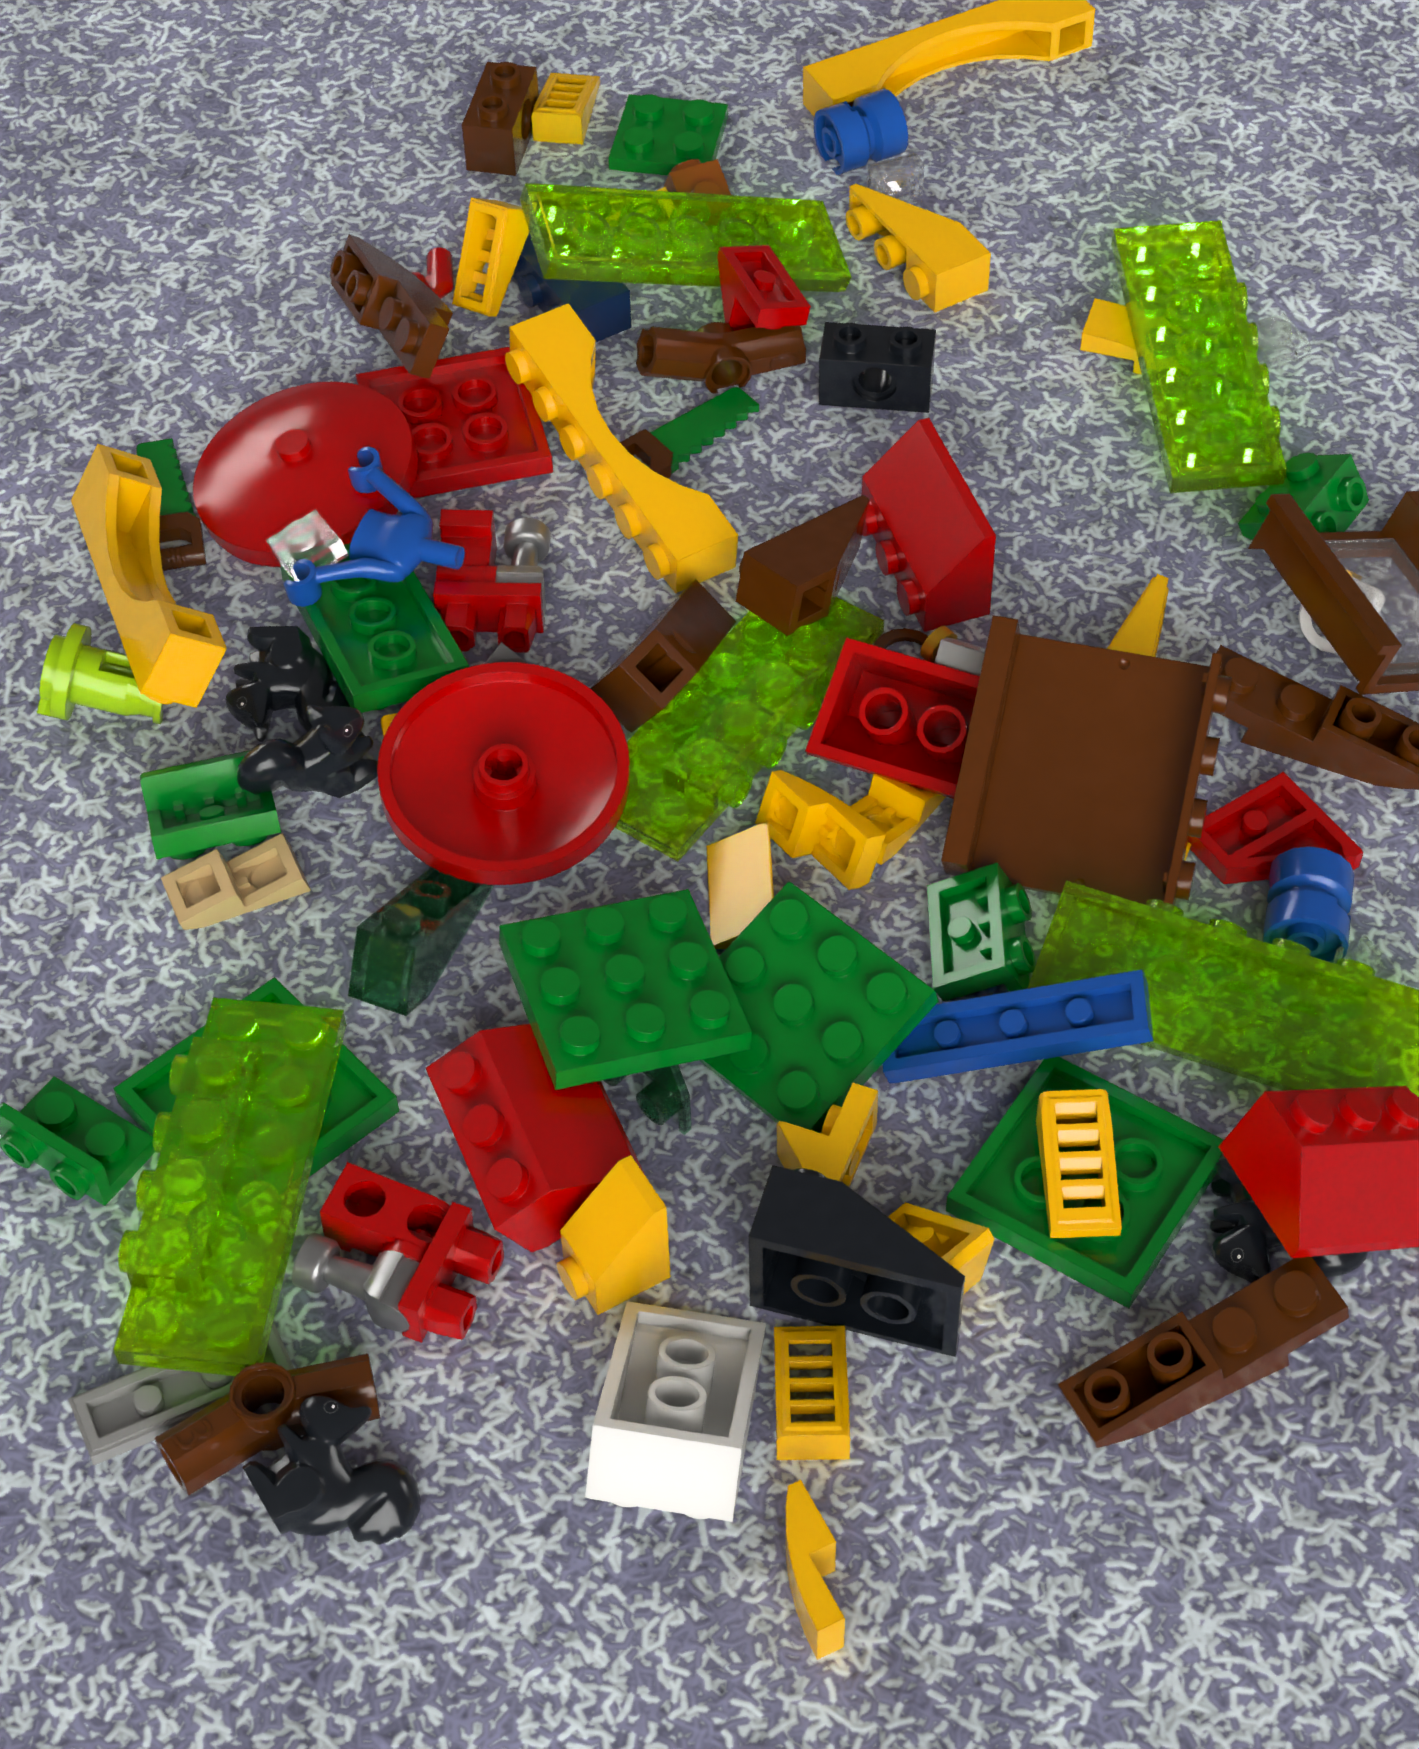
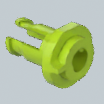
[37,623,164,724]

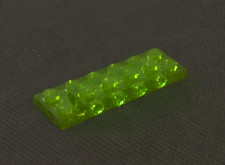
[520,183,852,292]
[1111,220,1287,493]
[615,597,884,862]
[1027,880,1419,1097]
[113,997,347,1376]

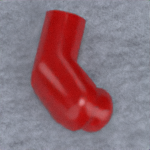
[411,248,454,299]

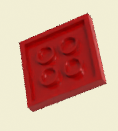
[356,346,553,498]

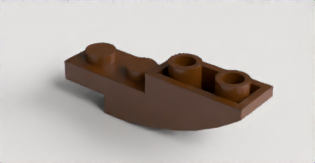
[330,234,453,379]
[1216,645,1419,790]
[1058,1257,1349,1448]

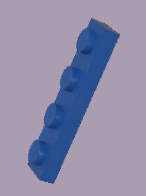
[882,969,1154,1083]

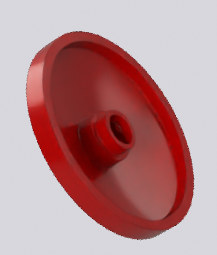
[193,381,418,567]
[377,662,630,885]

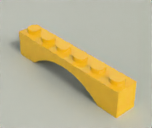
[803,0,1095,116]
[505,303,738,593]
[71,443,227,708]

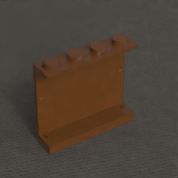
[941,615,1232,917]

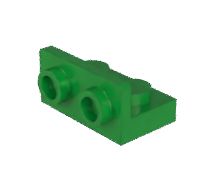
[927,863,1036,1001]
[0,1076,159,1206]

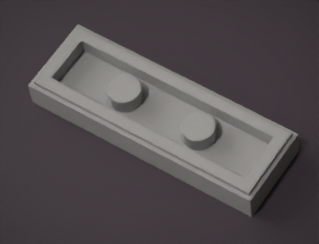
[68,1316,294,1466]

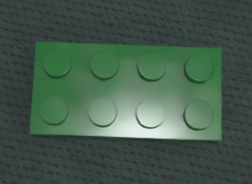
[280,543,469,713]

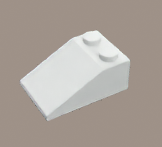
[585,1301,766,1522]

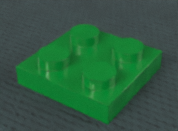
[608,94,728,176]

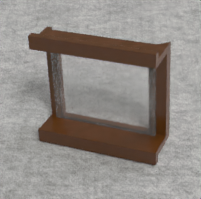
[1248,491,1419,695]

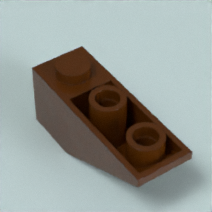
[736,495,870,636]
[590,579,736,733]

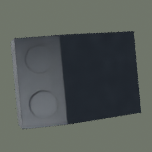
[748,1165,965,1357]

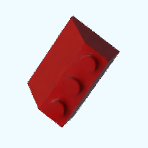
[862,417,996,632]
[805,637,980,799]
[425,1023,646,1253]
[1218,1086,1419,1259]

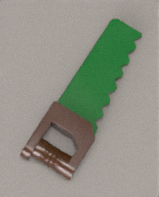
[620,387,759,478]
[136,438,207,571]

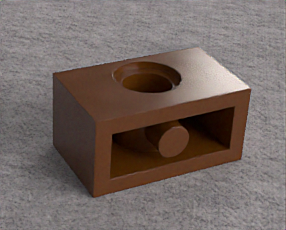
[462,62,539,176]

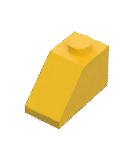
[556,1155,671,1315]

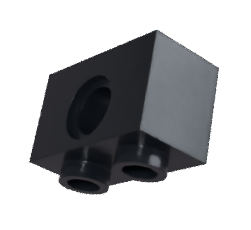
[819,322,936,413]

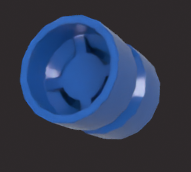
[814,88,908,176]
[1262,847,1354,968]

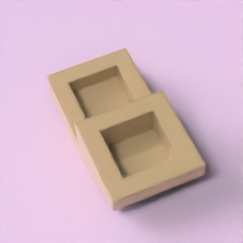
[161,833,311,930]

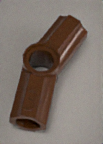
[636,322,806,394]
[154,1353,380,1495]

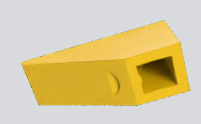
[846,184,991,313]

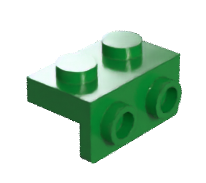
[1238,453,1369,540]
[140,750,281,860]

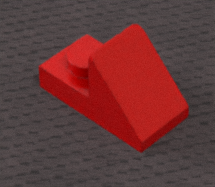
[717,245,811,331]

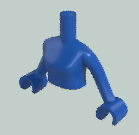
[283,446,465,607]

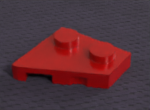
[1188,771,1364,884]

